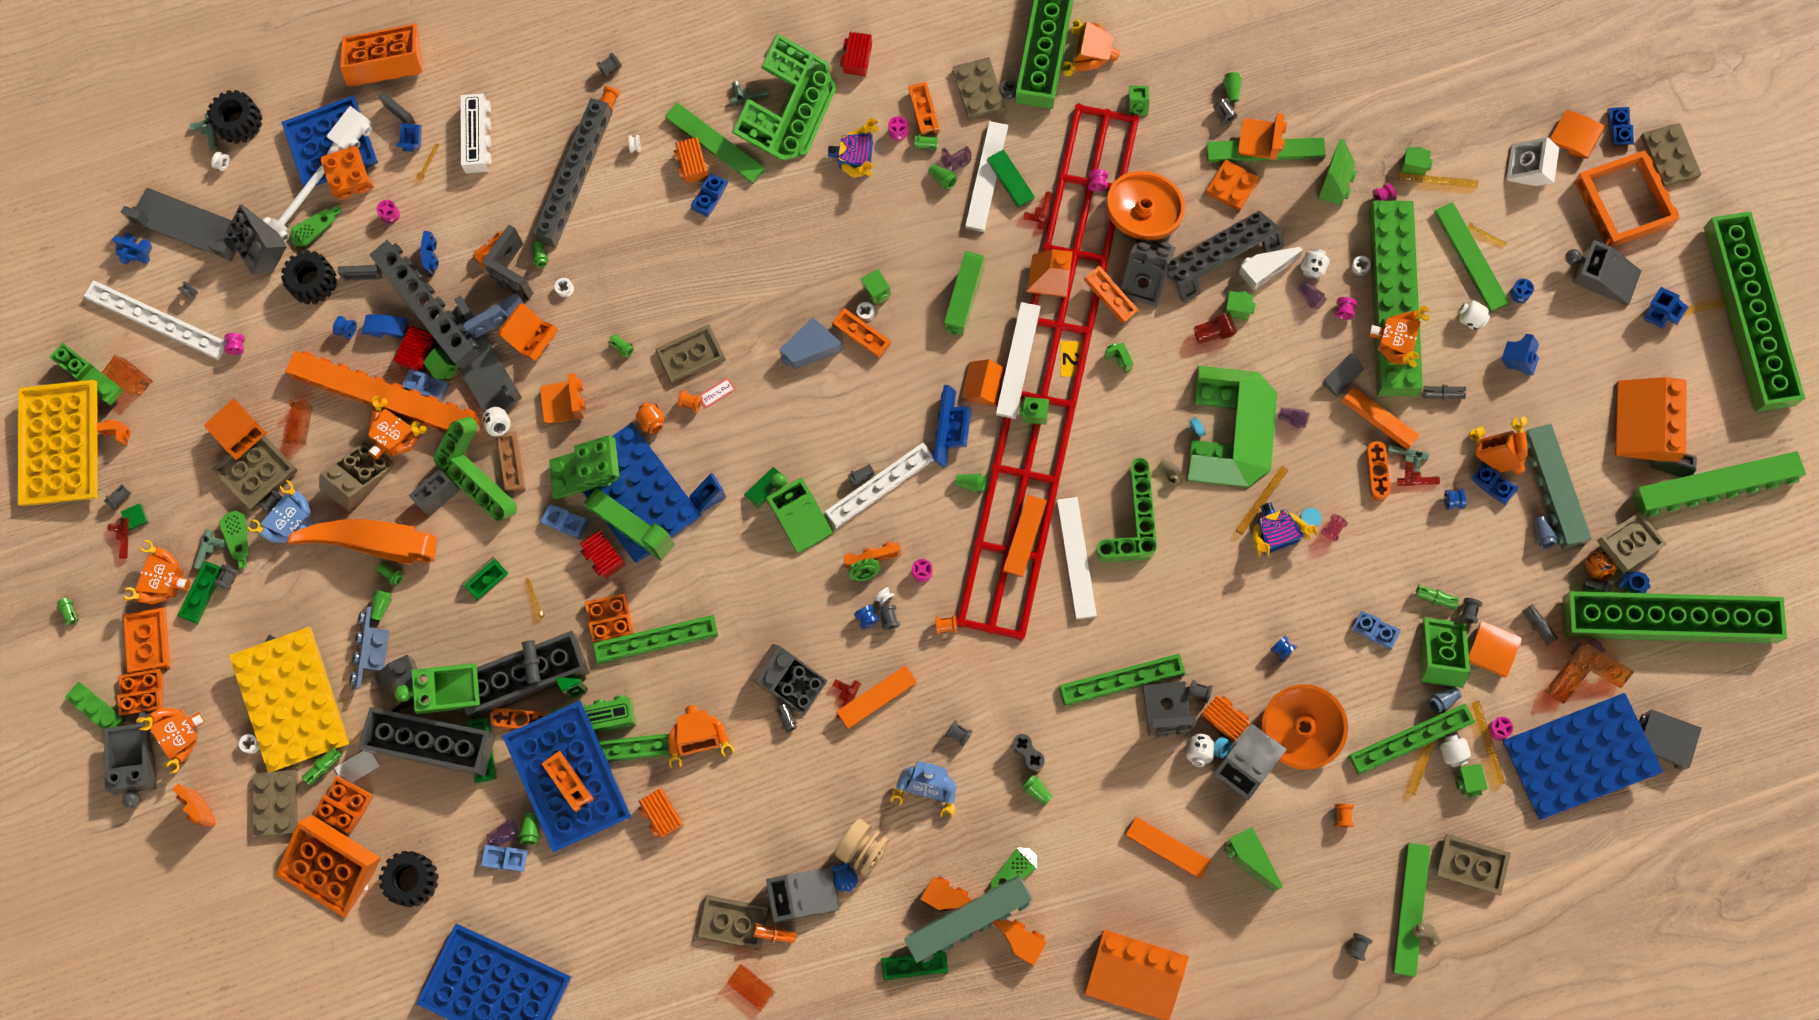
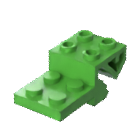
[549,435,620,500]

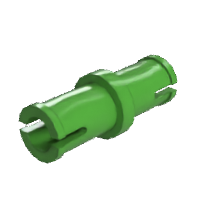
[1415,584,1460,610]
[302,746,343,786]

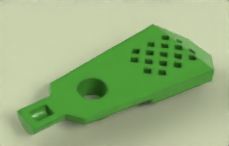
[290,205,342,248]
[219,511,249,569]
[989,848,1037,891]

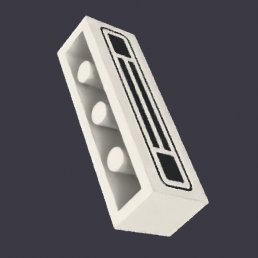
[461,94,492,174]

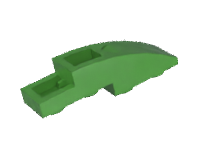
[49,342,124,405]

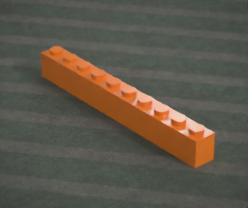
[285,350,480,433]

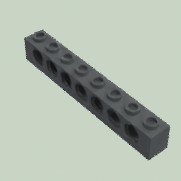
[533,98,612,248]
[369,240,481,370]

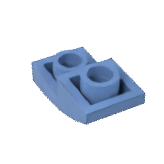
[1352,611,1401,650]

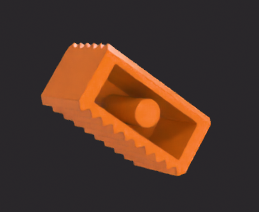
[673,137,708,184]
[1200,695,1250,743]
[638,788,684,839]

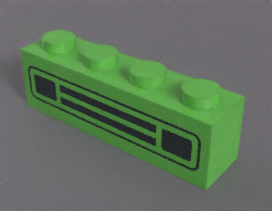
[547,695,636,733]

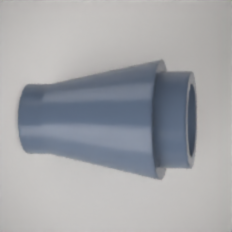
[1534,517,1557,549]
[1428,687,1462,714]

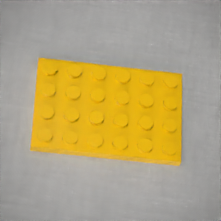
[18,380,98,506]
[229,627,350,773]

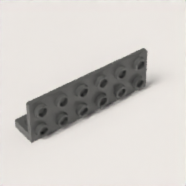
[121,188,237,261]
[1167,211,1284,303]
[446,295,522,412]

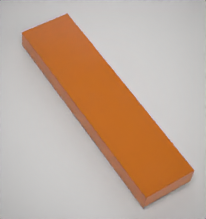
[1341,387,1419,450]
[1003,494,1047,578]
[836,665,917,730]
[1125,817,1211,880]

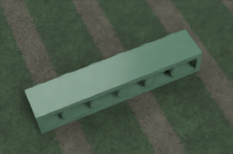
[1526,424,1592,550]
[904,874,1033,963]

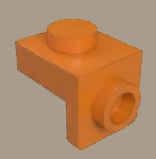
[97,419,130,446]

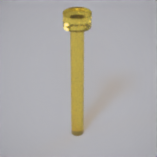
[416,143,439,180]
[1467,222,1507,246]
[525,578,545,619]

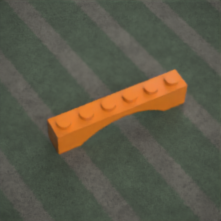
[920,876,1047,967]

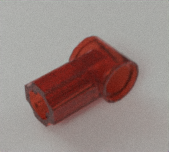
[1194,313,1237,344]

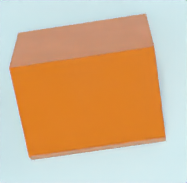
[961,359,1006,408]

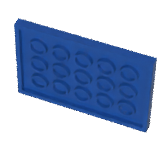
[583,422,702,564]
[1503,693,1663,820]
[502,700,632,852]
[416,923,572,1020]

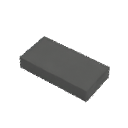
[379,92,416,124]
[338,265,382,281]

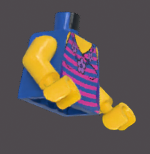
[828,118,879,178]
[1252,502,1318,557]

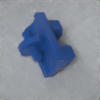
[112,232,152,264]

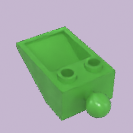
[766,473,833,554]
[394,663,480,715]

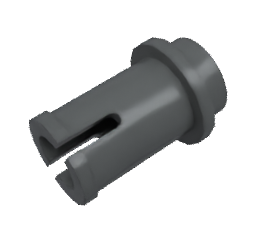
[848,464,875,486]
[104,484,131,510]
[1583,578,1612,592]
[775,704,797,733]

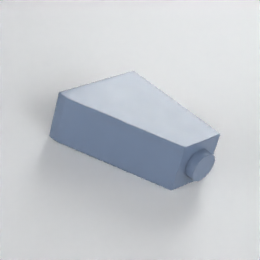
[779,317,843,369]

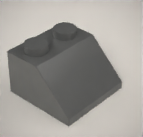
[375,655,426,712]

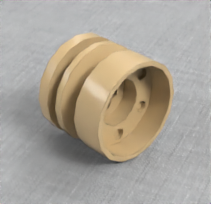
[835,818,890,876]

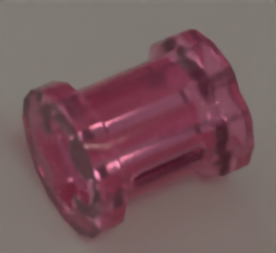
[1321,514,1348,542]

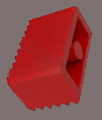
[840,31,873,76]
[394,326,436,372]
[580,530,625,579]

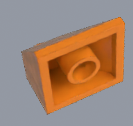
[1027,249,1073,298]

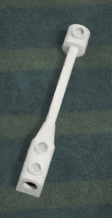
[263,106,372,243]

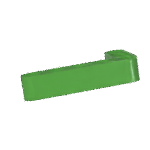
[434,417,517,521]
[1096,458,1157,562]
[584,488,675,561]

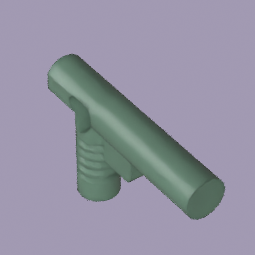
[730,81,769,106]
[190,113,217,150]
[1387,444,1429,475]
[193,529,227,570]

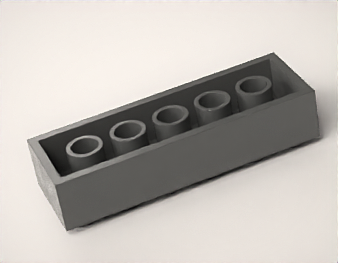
[464,631,590,719]
[358,707,496,777]

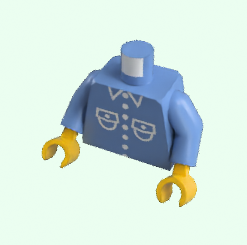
[247,480,312,543]
[890,761,956,819]

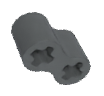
[1013,734,1045,773]

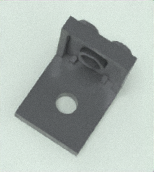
[482,224,534,300]
[1120,239,1176,307]
[1143,681,1196,738]

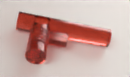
[1023,191,1053,230]
[1397,462,1440,486]
[107,518,129,559]
[833,679,861,721]

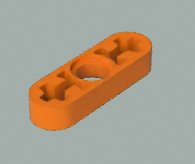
[1366,441,1391,501]
[490,708,547,730]

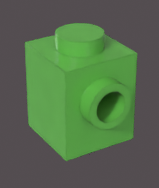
[1400,146,1433,177]
[861,269,891,304]
[1224,291,1256,321]
[423,348,458,380]
[1019,397,1049,425]
[1455,764,1488,798]

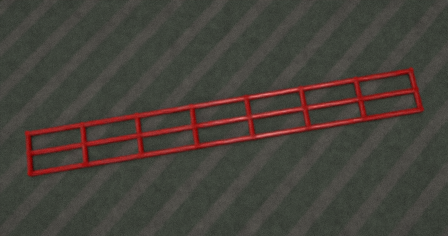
[957,103,1139,641]

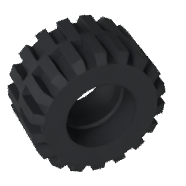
[207,90,262,144]
[281,250,337,305]
[379,851,439,907]

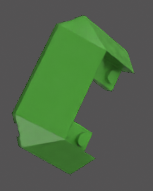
[732,33,837,161]
[1187,366,1277,488]

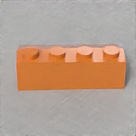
[340,23,423,87]
[1615,377,1687,462]
[275,815,381,918]
[1085,929,1189,1020]

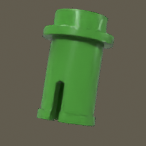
[914,134,938,150]
[531,241,549,267]
[608,334,634,357]
[376,561,404,585]
[56,598,79,625]

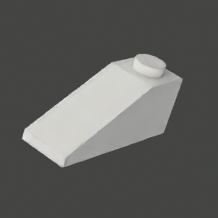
[1239,247,1303,291]

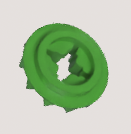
[848,558,881,581]

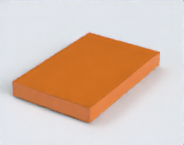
[123,607,171,674]

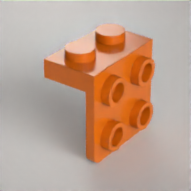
[1238,113,1287,160]
[321,146,374,200]
[498,303,558,361]
[540,373,586,424]

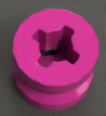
[888,116,908,141]
[1088,169,1108,192]
[1372,183,1397,201]
[376,200,400,224]
[1334,297,1357,320]
[224,333,245,355]
[912,559,933,583]
[1488,717,1513,740]

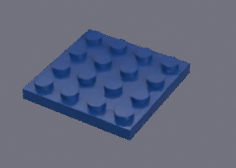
[281,95,379,187]

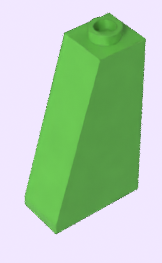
[944,251,984,335]

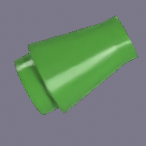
[1223,72,1242,103]
[928,164,957,190]
[955,473,986,493]
[370,589,393,621]
[1021,774,1053,806]
[518,812,540,845]

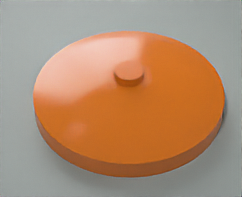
[1106,171,1185,241]
[1262,684,1349,770]

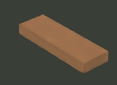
[496,431,526,494]

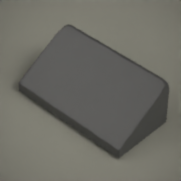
[1322,353,1364,397]
[1651,454,1697,477]

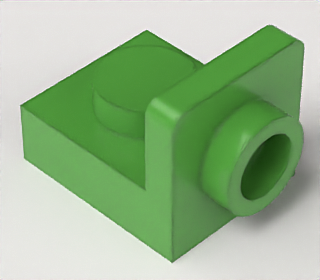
[1129,86,1149,116]
[1104,342,1133,373]

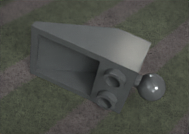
[1565,239,1642,306]
[104,723,157,808]

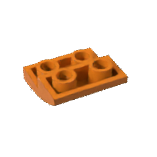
[1550,110,1605,159]
[584,592,634,643]
[1469,621,1521,678]
[117,669,163,716]
[313,776,374,835]
[172,783,216,827]

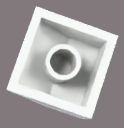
[1507,137,1559,186]

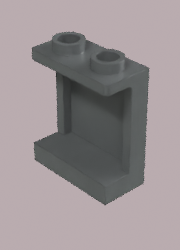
[1639,709,1702,771]

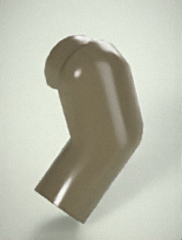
[1158,459,1181,486]
[1412,923,1441,947]

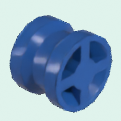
[1510,278,1534,303]
[333,316,357,339]
[1444,488,1466,510]
[854,605,879,629]
[1270,635,1297,661]

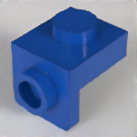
[396,123,422,152]

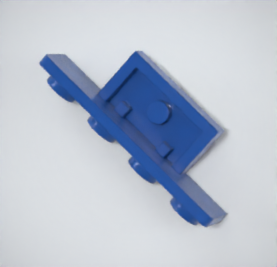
[933,385,972,467]

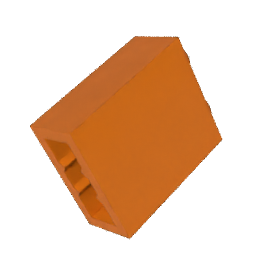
[204,398,267,460]

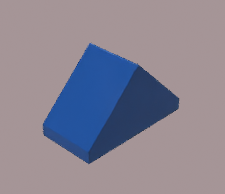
[689,473,727,512]

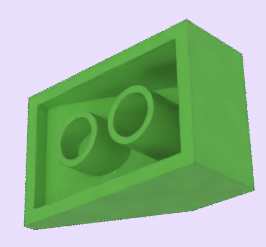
[1318,139,1357,205]
[1420,617,1470,688]
[1223,827,1283,892]

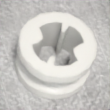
[628,135,641,153]
[211,152,230,171]
[1351,256,1371,276]
[554,278,574,297]
[856,302,875,322]
[874,587,895,607]
[239,734,260,754]

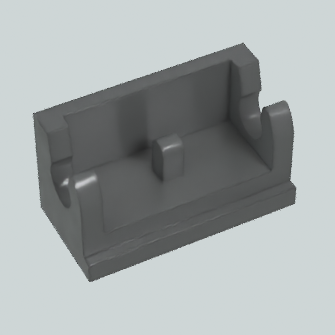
[409,469,459,517]

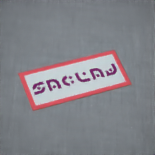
[700,378,735,408]

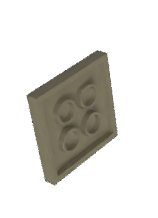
[212,435,298,512]

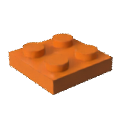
[1206,160,1260,212]

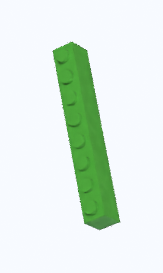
[1632,451,1806,517]

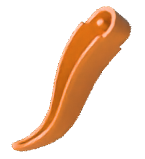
[287,519,437,565]

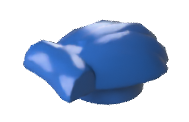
[1619,571,1651,593]
[831,862,858,892]

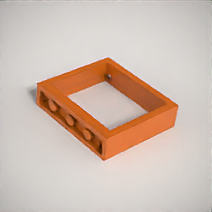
[1574,150,1679,248]

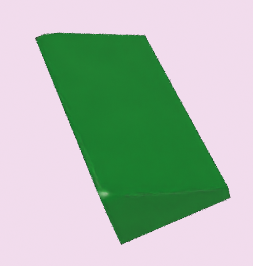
[744,467,782,508]
[462,557,509,600]
[556,677,588,699]

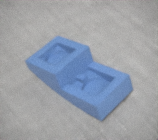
[402,369,449,402]
[541,504,589,539]
[481,845,528,872]

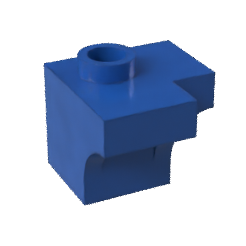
[1644,287,1688,329]
[1501,334,1539,375]

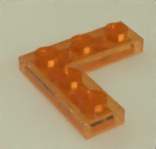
[1545,641,1634,704]

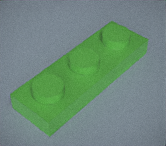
[64,681,126,730]

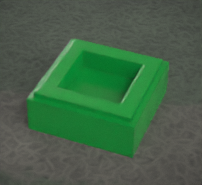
[121,503,149,531]

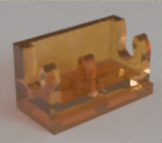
[102,355,153,396]
[283,400,312,445]
[727,964,776,1011]

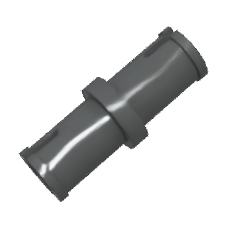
[1423,384,1466,400]
[1522,604,1558,646]
[521,640,541,684]

